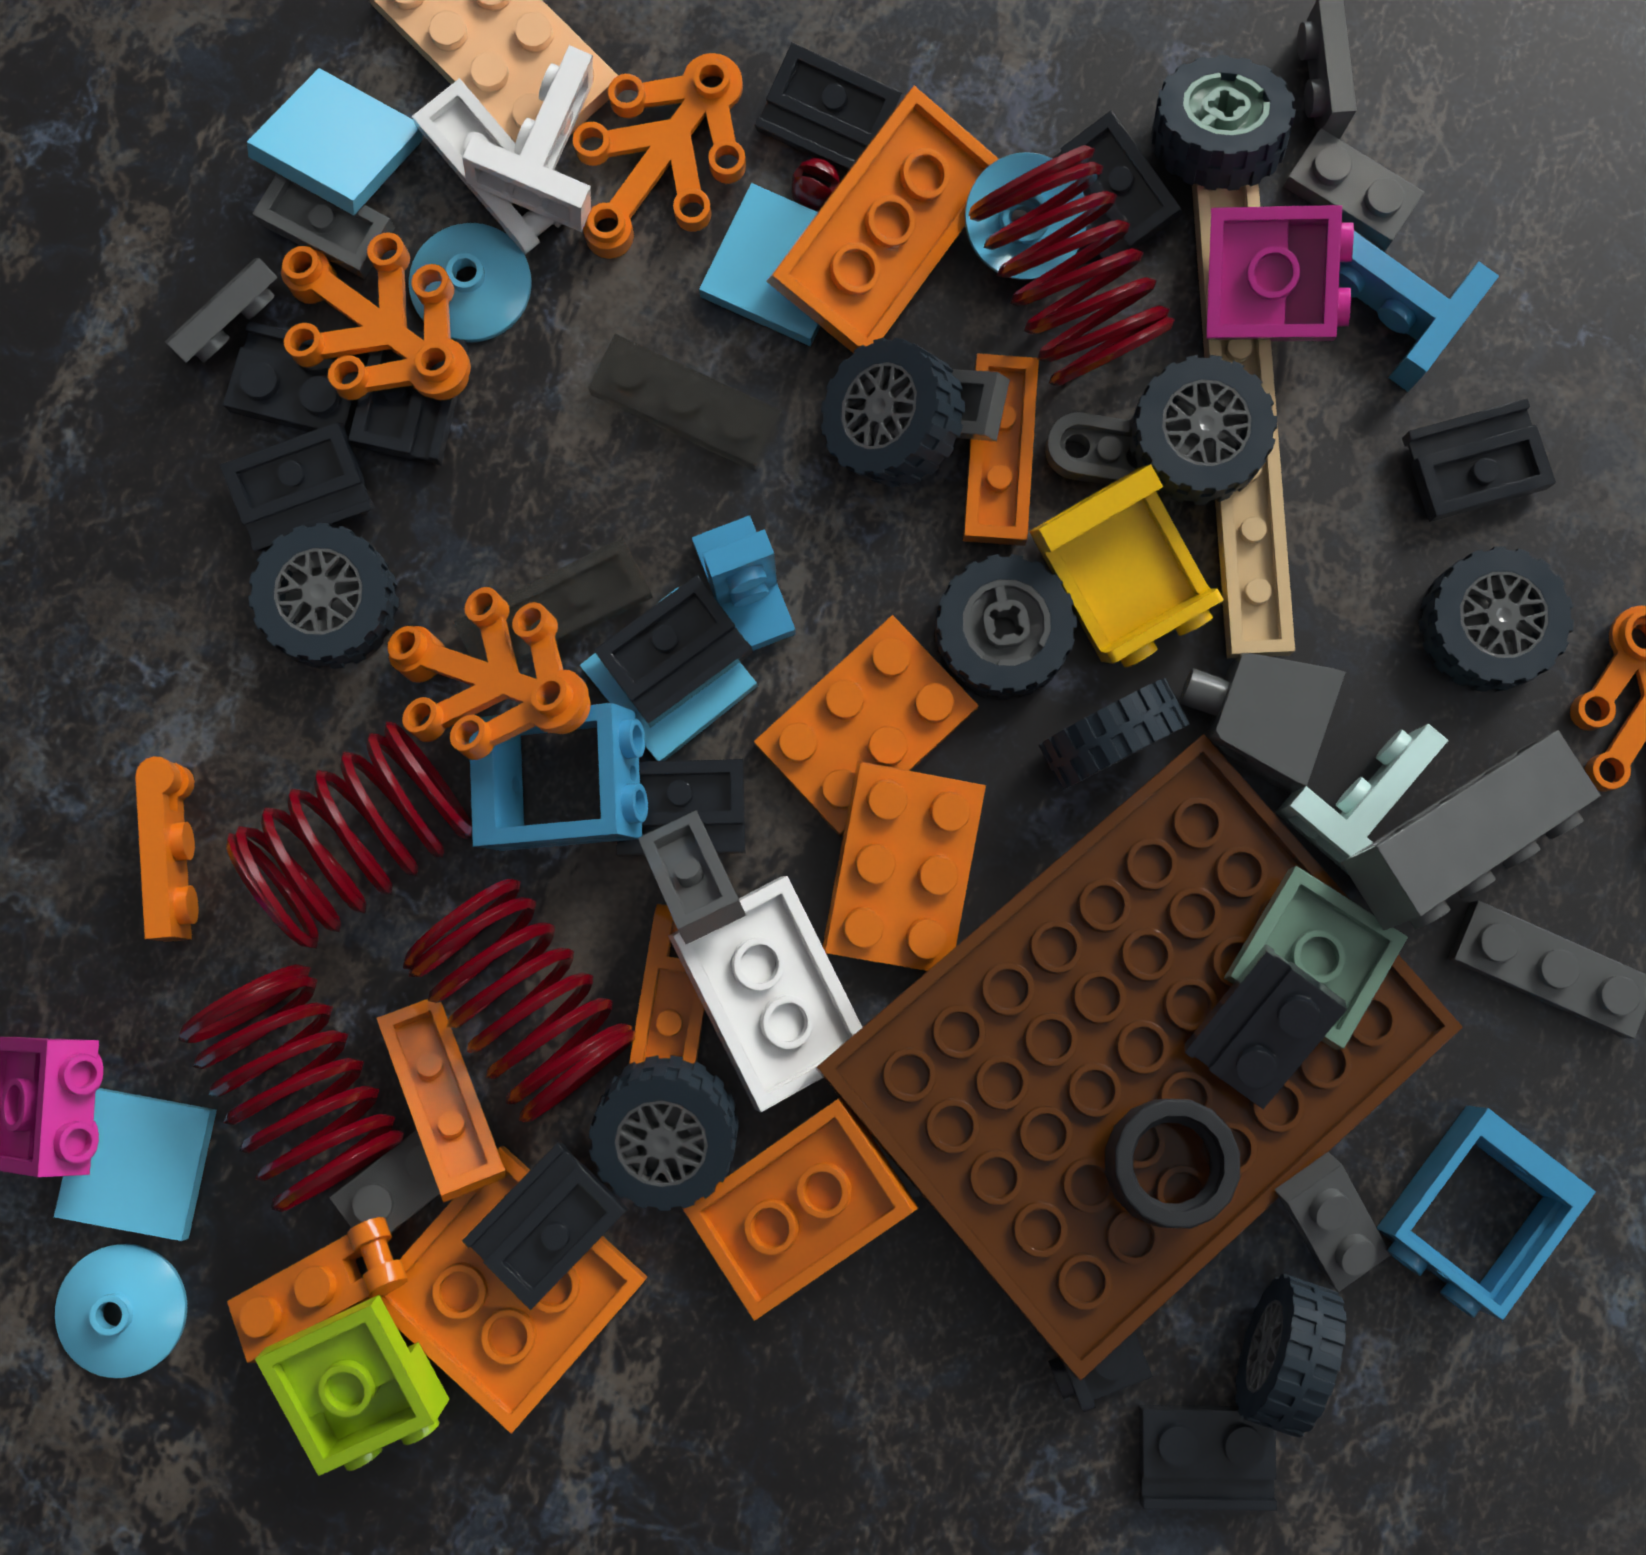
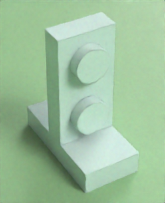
[1275,724,1449,875]

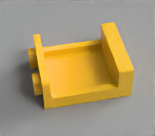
[1029,464,1224,667]

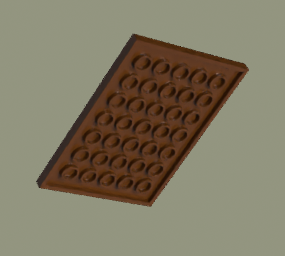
[815,734,1463,1381]

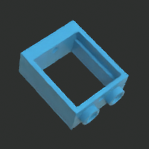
[469,703,648,851]
[1377,1106,1596,1320]

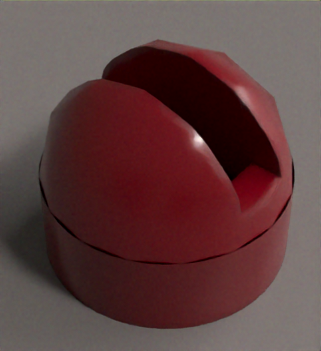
[792,158,840,212]

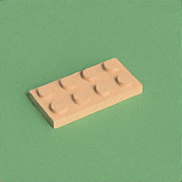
[369,0,618,143]

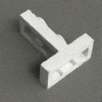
[462,45,593,232]

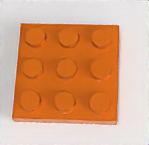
[381,1146,647,1434]

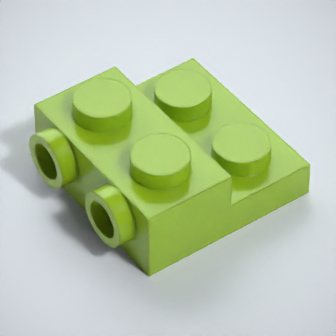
[255,1295,450,1476]

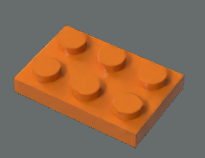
[754,615,979,836]
[823,761,986,971]
[682,1098,919,1321]

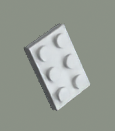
[668,876,862,1112]

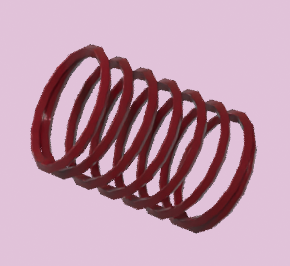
[968,145,1175,386]
[226,721,472,949]
[403,879,636,1122]
[178,964,404,1212]

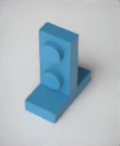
[1339,231,1499,392]
[692,515,796,651]

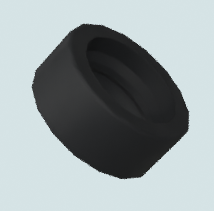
[1105,1099,1240,1229]

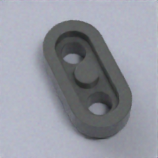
[1045,412,1137,486]

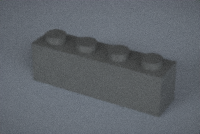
[1341,730,1601,930]

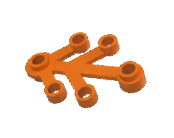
[573,53,746,259]
[281,233,471,400]
[387,587,591,760]
[1570,606,1646,792]

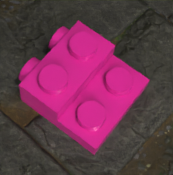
[1206,205,1354,341]
[0,1037,103,1177]

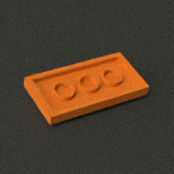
[766,85,999,353]

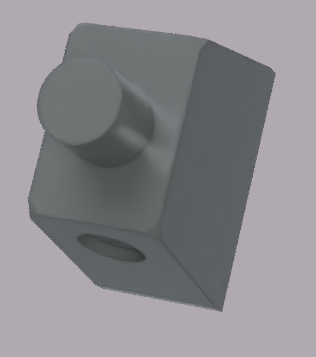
[1179,653,1346,793]

